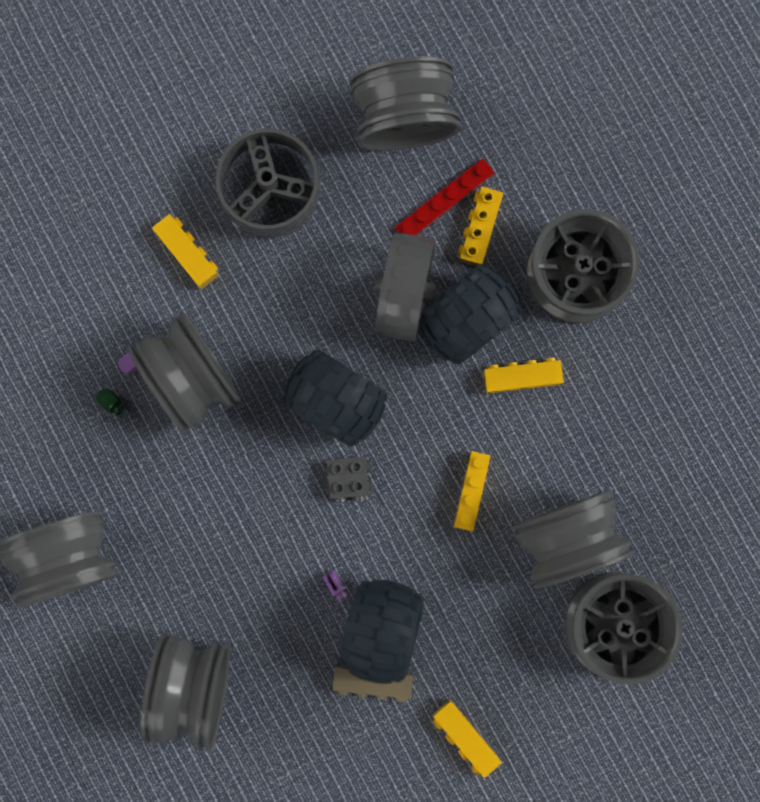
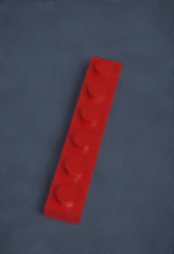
[395,158,495,235]

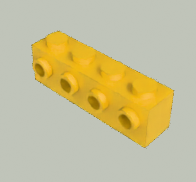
[457,186,503,267]

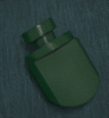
[96,389,124,416]

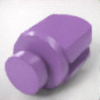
[118,352,137,374]
[323,570,348,601]

